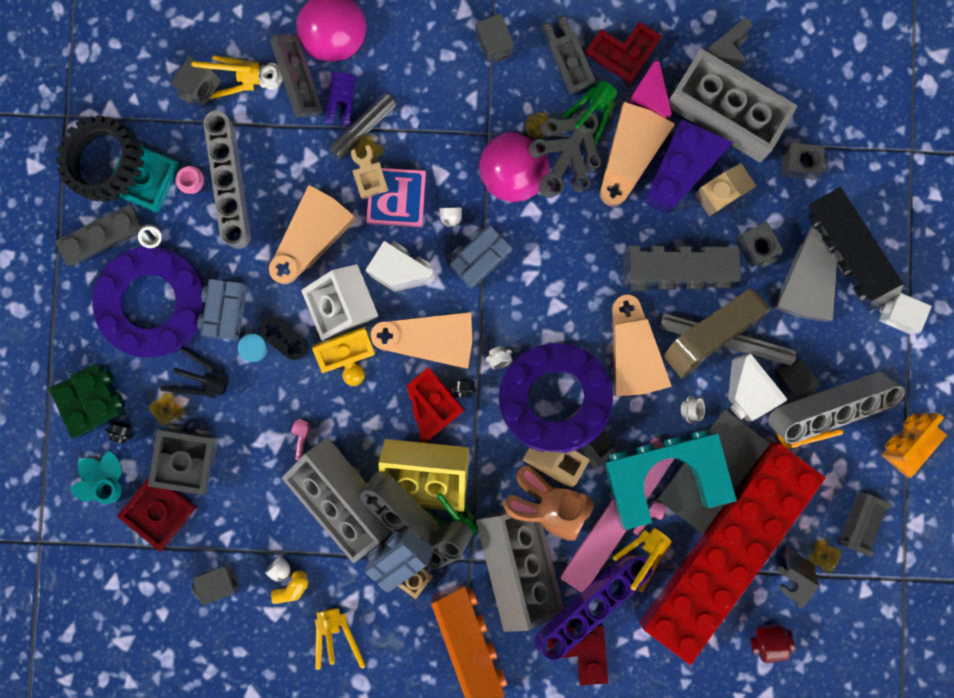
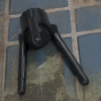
[160,347,230,399]

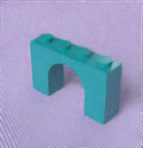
[604,429,736,530]

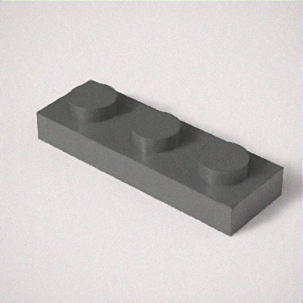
[270,34,323,117]
[55,204,143,267]

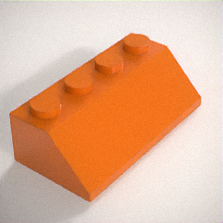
[431,582,507,698]

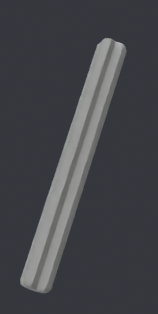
[660,313,796,366]

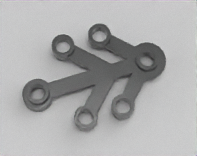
[529,110,601,198]

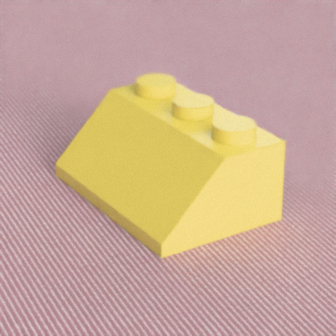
[379,439,469,512]

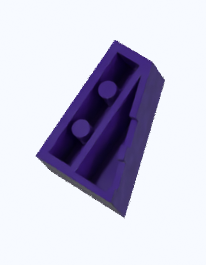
[642,120,733,214]

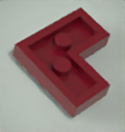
[585,21,662,85]
[548,624,608,686]

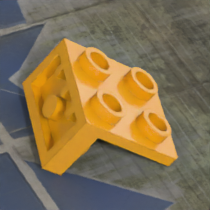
[881,413,947,478]

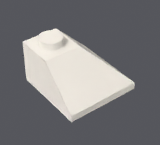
[728,353,787,421]

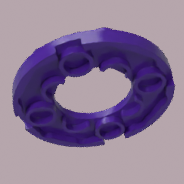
[92,247,205,358]
[499,343,613,454]

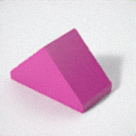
[629,61,672,120]

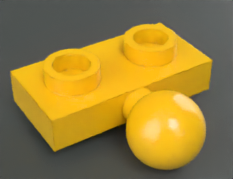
[312,327,375,386]

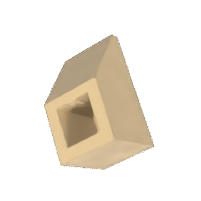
[523,448,590,489]

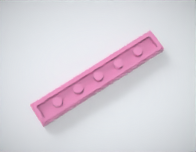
[560,437,675,593]

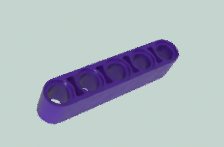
[534,553,653,660]

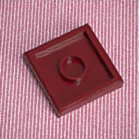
[117,477,198,552]

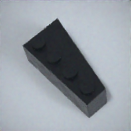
[807,186,904,312]

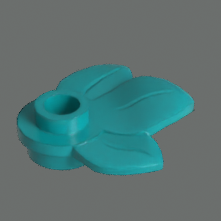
[70,451,122,504]

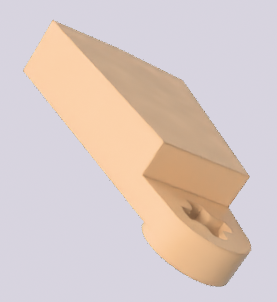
[600,102,675,207]
[269,185,357,284]
[612,295,672,396]
[371,312,472,369]

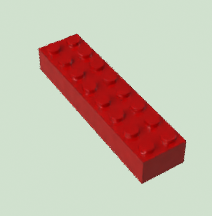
[639,442,826,665]

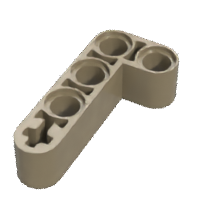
[663,288,771,379]

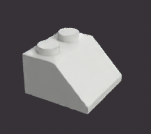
[301,264,378,341]

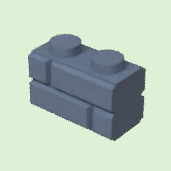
[448,225,512,290]
[198,279,247,341]
[364,527,434,593]

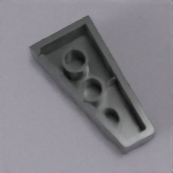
[622,245,740,291]

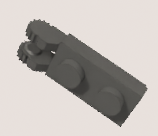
[542,15,596,95]

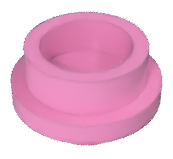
[176,166,204,194]

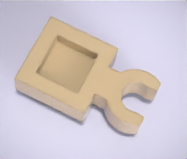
[351,145,389,199]

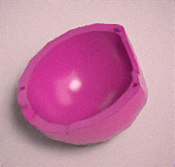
[296,0,367,62]
[478,132,550,202]

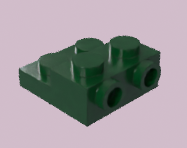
[49,363,126,439]

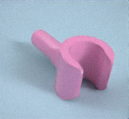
[291,419,311,460]
[633,501,666,535]

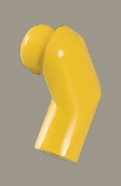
[271,571,308,604]

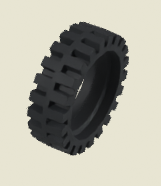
[56,115,144,202]

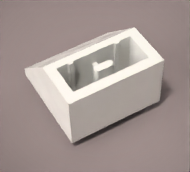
[366,241,436,292]

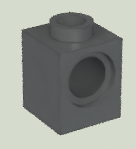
[475,13,514,63]
[170,56,222,108]
[781,143,828,180]
[736,221,783,268]
[192,562,241,606]

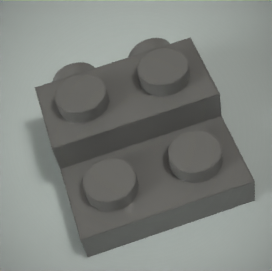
[148,424,219,495]

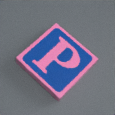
[367,168,426,227]

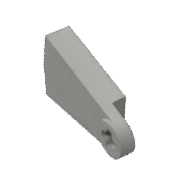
[773,225,837,322]

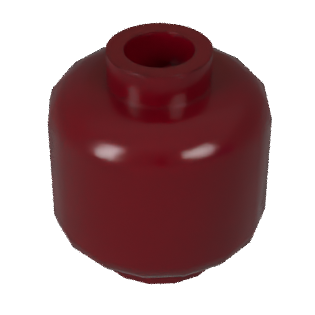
[750,623,795,663]

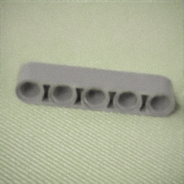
[204,110,251,249]
[768,371,905,444]

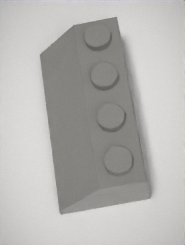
[669,48,798,163]
[282,437,391,564]
[476,503,564,632]

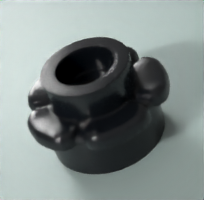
[449,379,477,398]
[105,421,134,444]

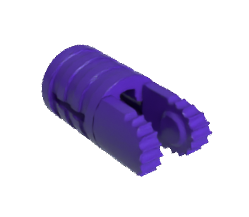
[325,72,356,127]

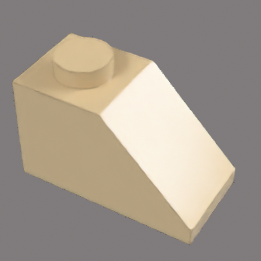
[694,163,756,217]

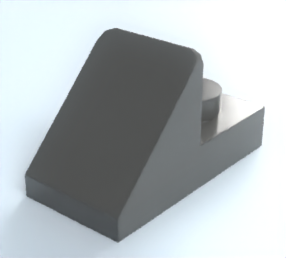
[705,17,753,69]
[775,360,821,404]

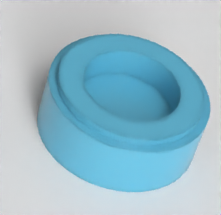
[238,334,268,362]

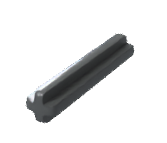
[330,93,396,159]

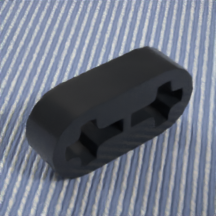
[260,317,309,361]

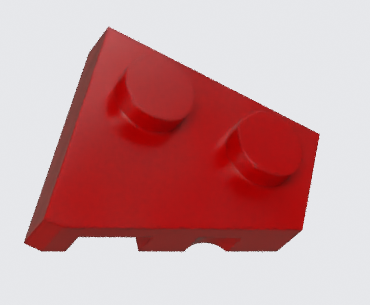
[407,367,466,443]

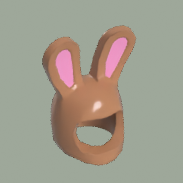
[503,466,594,541]

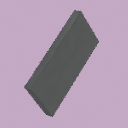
[656,409,770,534]

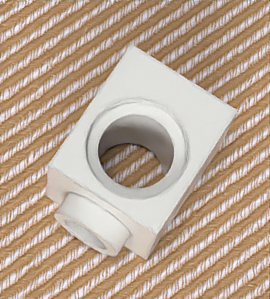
[879,293,932,334]

